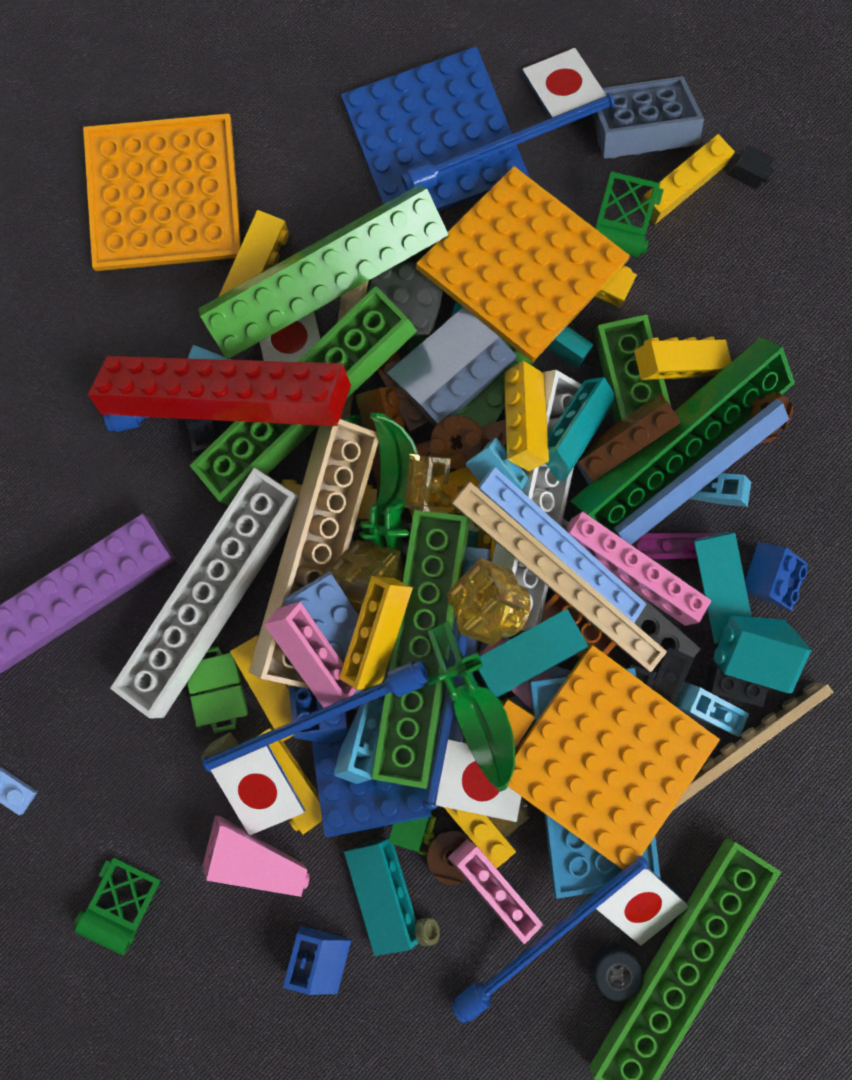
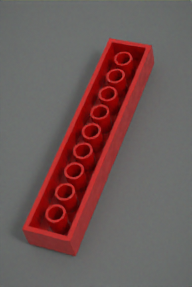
[88,356,351,426]

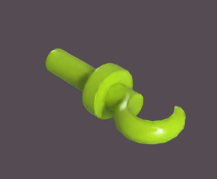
[418,815,437,855]

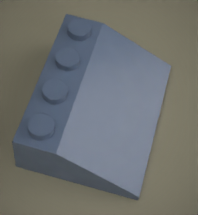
[592,76,704,159]
[387,307,517,427]

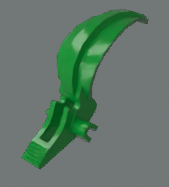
[359,413,422,575]
[427,622,515,792]

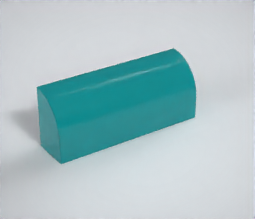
[547,326,594,369]
[546,377,615,481]
[694,532,752,643]
[477,609,589,698]
[344,837,418,956]

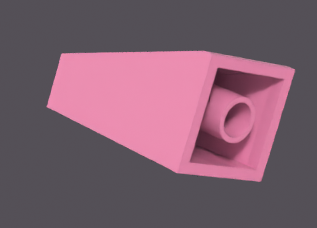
[202,815,310,897]

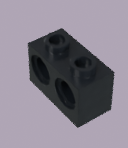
[704,668,767,707]

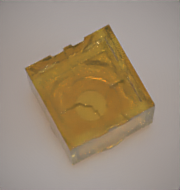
[326,540,404,614]
[446,558,531,646]

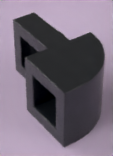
[185,419,218,456]

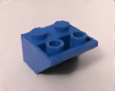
[745,542,808,611]
[289,686,349,743]
[283,926,352,995]

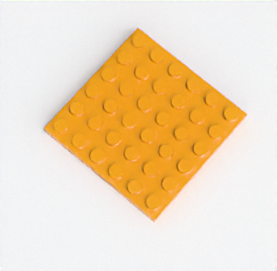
[83,114,241,271]
[416,166,630,362]
[508,645,720,870]

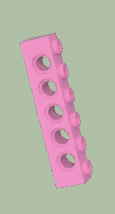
[565,512,711,626]

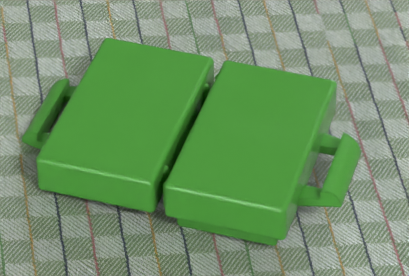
[187,646,248,733]

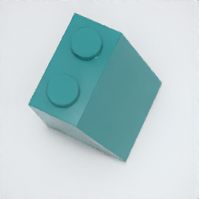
[713,616,812,693]

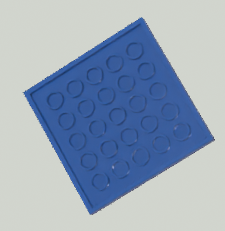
[341,46,529,212]

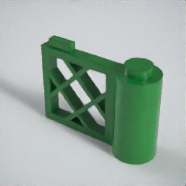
[595,171,664,258]
[73,857,161,956]

